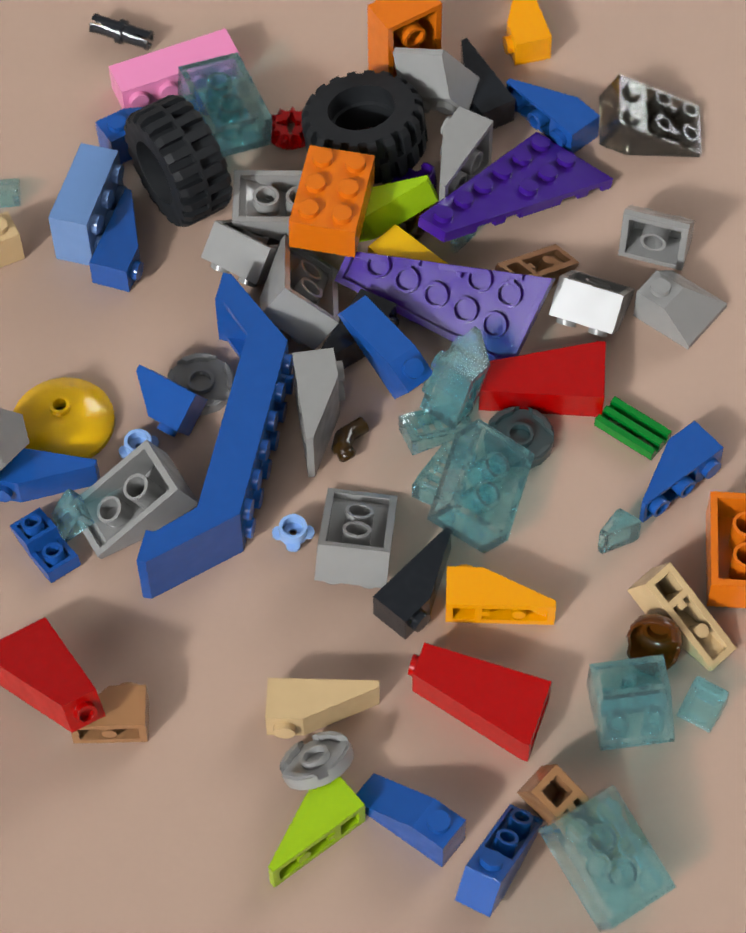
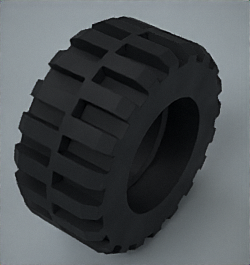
[301,70,428,187]
[124,95,233,227]

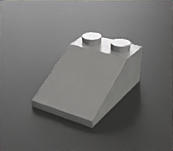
[439,106,493,202]
[232,170,302,241]
[260,235,339,350]
[292,347,345,477]
[67,439,198,559]
[314,488,398,589]

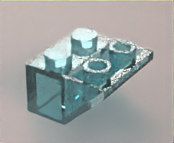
[420,327,490,429]
[586,655,675,751]

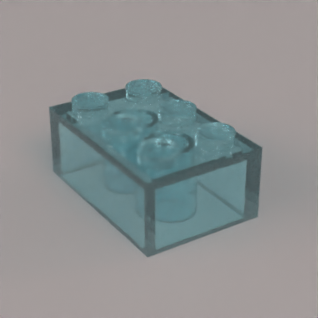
[178,52,272,157]
[427,419,535,554]
[538,785,676,931]

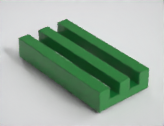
[594,396,672,460]

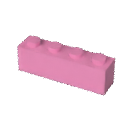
[109,28,241,109]

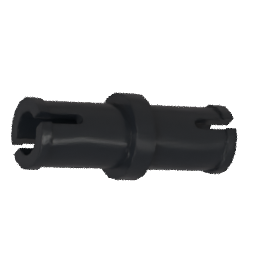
[89,13,154,50]

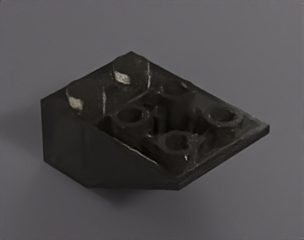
[599,74,701,157]

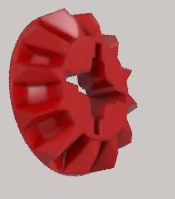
[266,106,306,150]

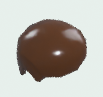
[626,613,683,673]

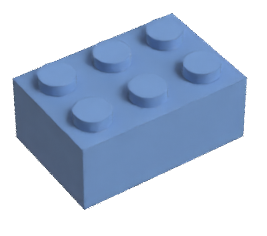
[48,143,127,266]

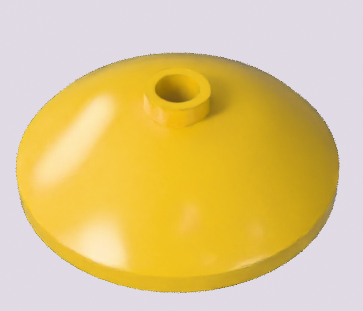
[13,377,115,459]

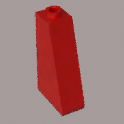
[472,341,606,417]
[0,617,106,733]
[408,642,552,762]

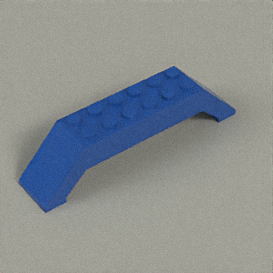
[137,273,294,599]

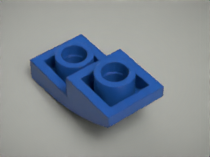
[10,507,81,583]

